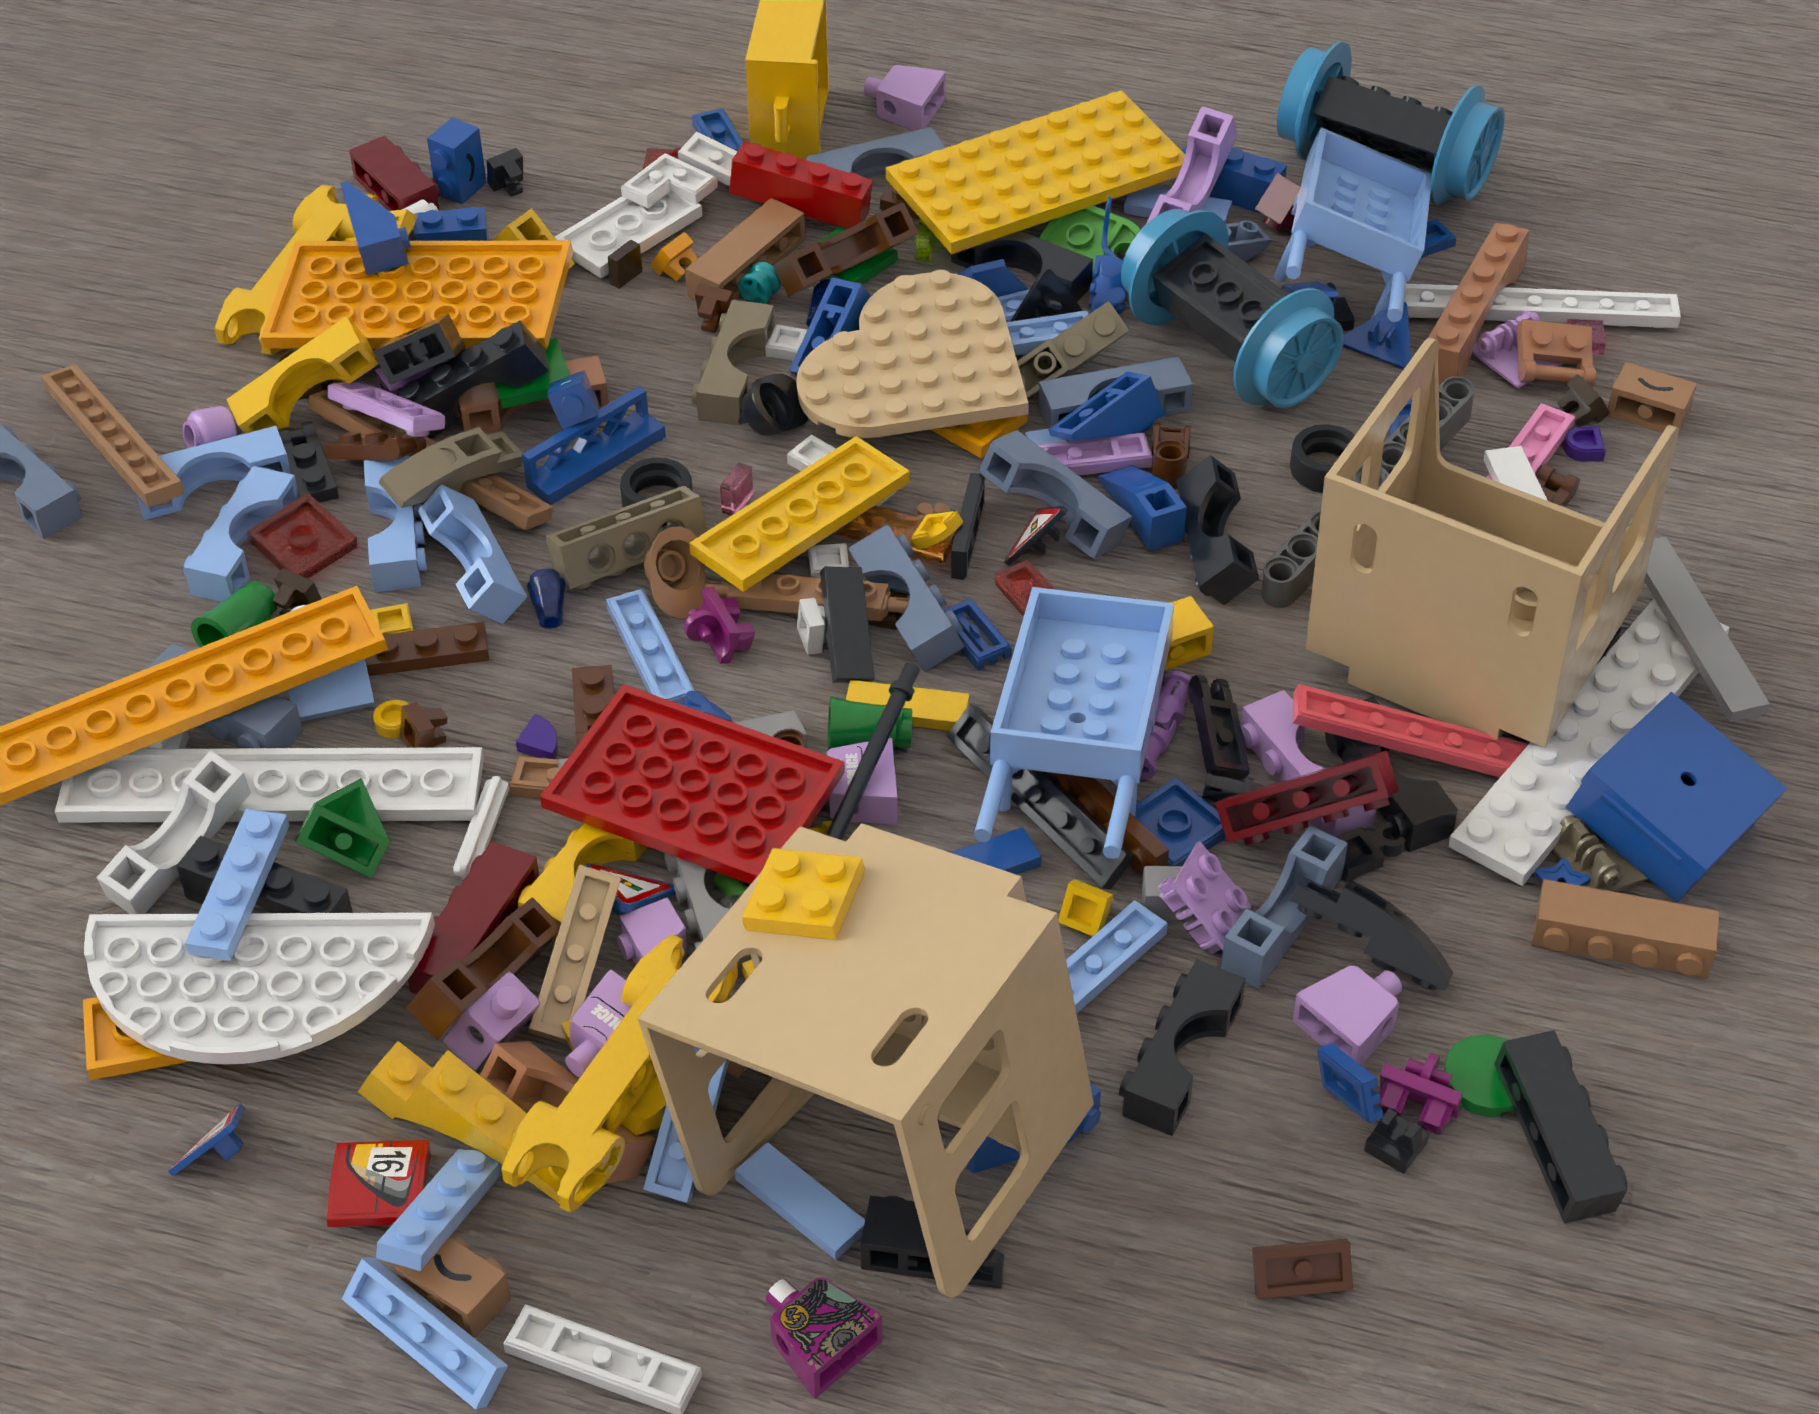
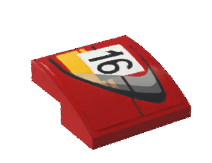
[326,1140,431,1227]

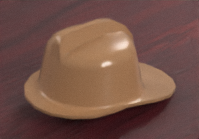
[644,526,705,620]

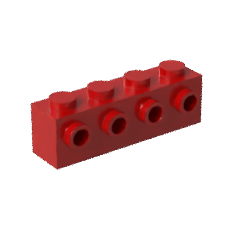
[729,141,873,229]

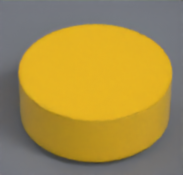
[373,700,409,739]

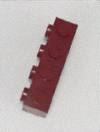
[1215,751,1399,846]

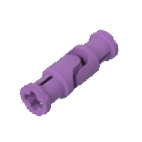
[1140,670,1191,780]

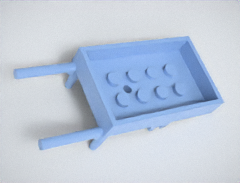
[1273,127,1432,322]
[974,587,1174,859]

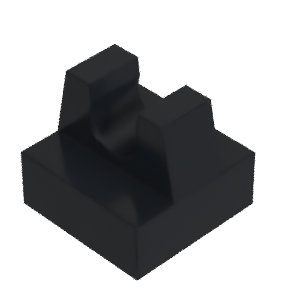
[487,148,523,197]
[1364,1108,1429,1174]

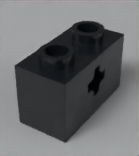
[373,313,465,385]

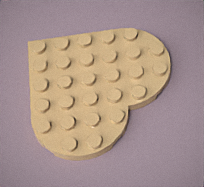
[796,270,1029,438]

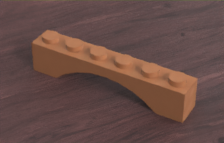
[1428,222,1529,383]

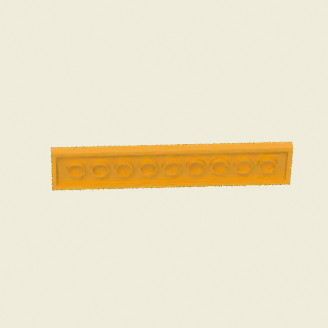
[0,586,388,806]

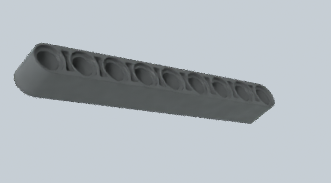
[1262,376,1475,608]

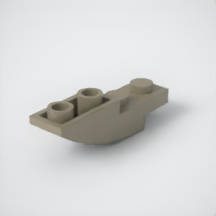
[1017,301,1130,400]
[379,427,523,508]

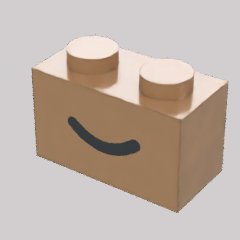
[1608,362,1697,435]
[395,1234,511,1338]

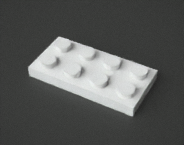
[555,192,703,279]

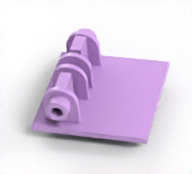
[1472,311,1565,389]
[1158,841,1252,954]

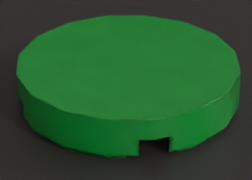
[1444,1034,1515,1117]

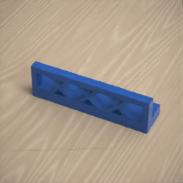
[522,386,666,505]

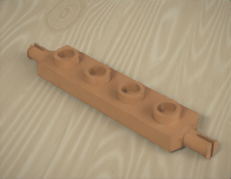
[705,574,909,621]

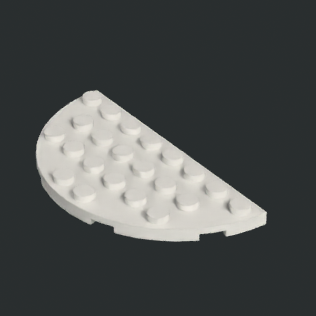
[84,912,435,1064]

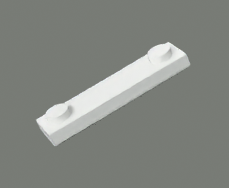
[503,1304,702,1414]

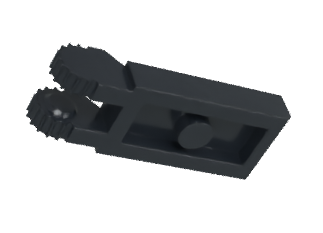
[1188,675,1250,780]

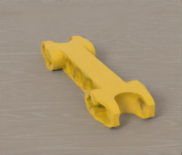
[215,185,379,355]
[501,934,738,1213]

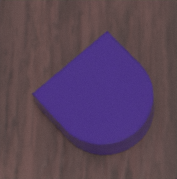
[1563,427,1606,461]

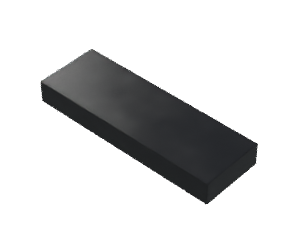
[951,473,985,580]
[820,566,875,683]

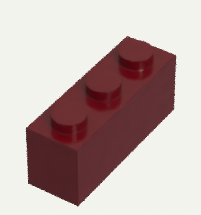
[349,135,440,211]

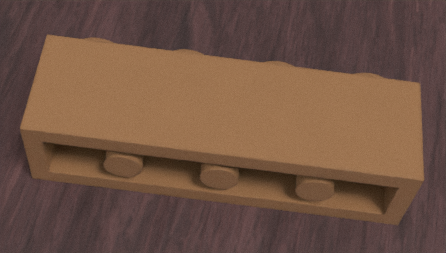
[685,198,805,300]
[1532,879,1720,978]

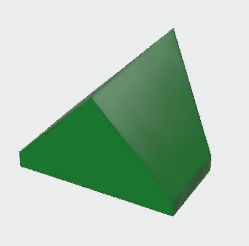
[295,778,391,878]

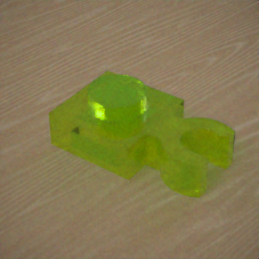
[915,219,936,261]

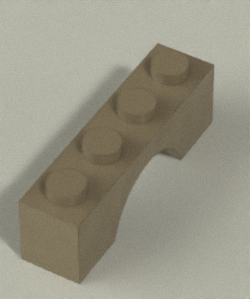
[692,300,775,426]

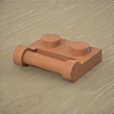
[1517,319,1596,387]

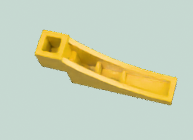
[358,1041,566,1204]

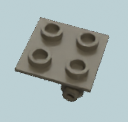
[1553,815,1648,892]

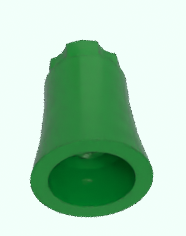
[191,580,278,647]
[827,696,913,751]

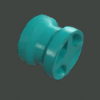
[738,262,782,304]

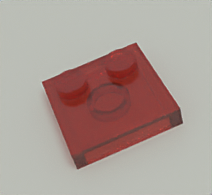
[247,493,358,579]

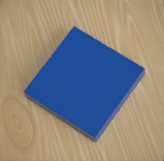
[1135,777,1226,866]

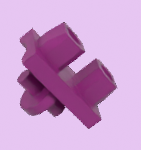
[684,587,755,663]
[1378,1053,1463,1135]

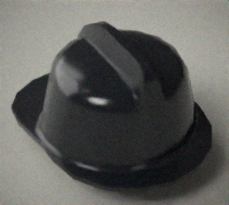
[738,373,808,436]

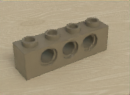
[545,486,707,589]

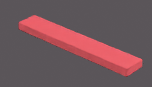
[1293,684,1529,777]

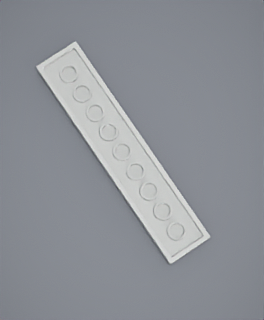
[1449,599,1730,886]
[55,747,484,823]

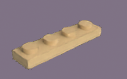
[528,865,621,1044]

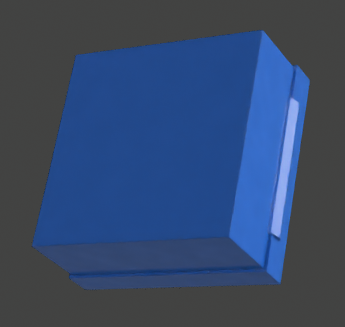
[1565,691,1787,903]

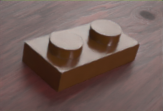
[1252,1238,1354,1299]

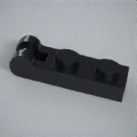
[278,421,339,507]

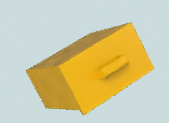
[745,0,829,160]

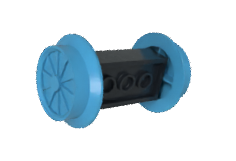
[1277,41,1505,206]
[1121,209,1344,408]

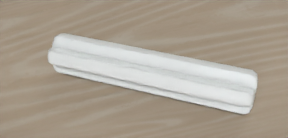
[453,776,509,881]

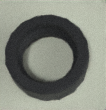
[1290,424,1355,492]
[620,457,693,526]

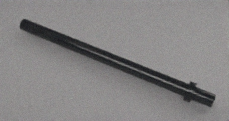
[826,663,920,840]

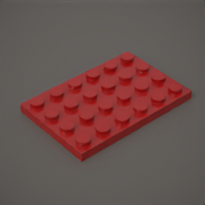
[540,684,845,884]

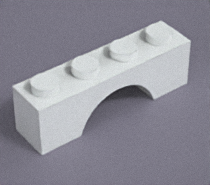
[96,750,251,914]

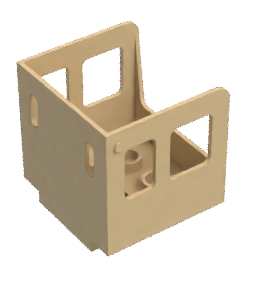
[1306,337,1679,748]
[637,823,1094,1298]

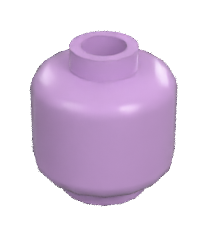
[182,406,242,448]

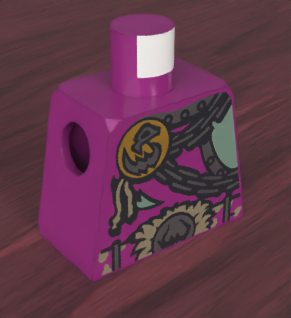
[766,1278,883,1399]

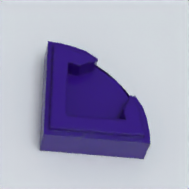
[516,714,558,759]

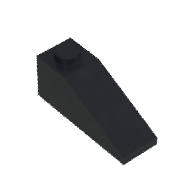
[860,1195,1004,1289]

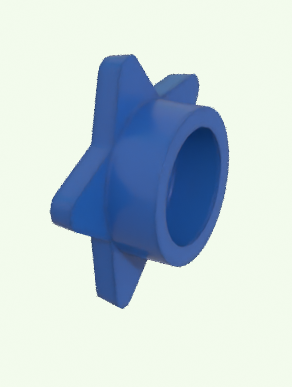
[1534,858,1591,886]

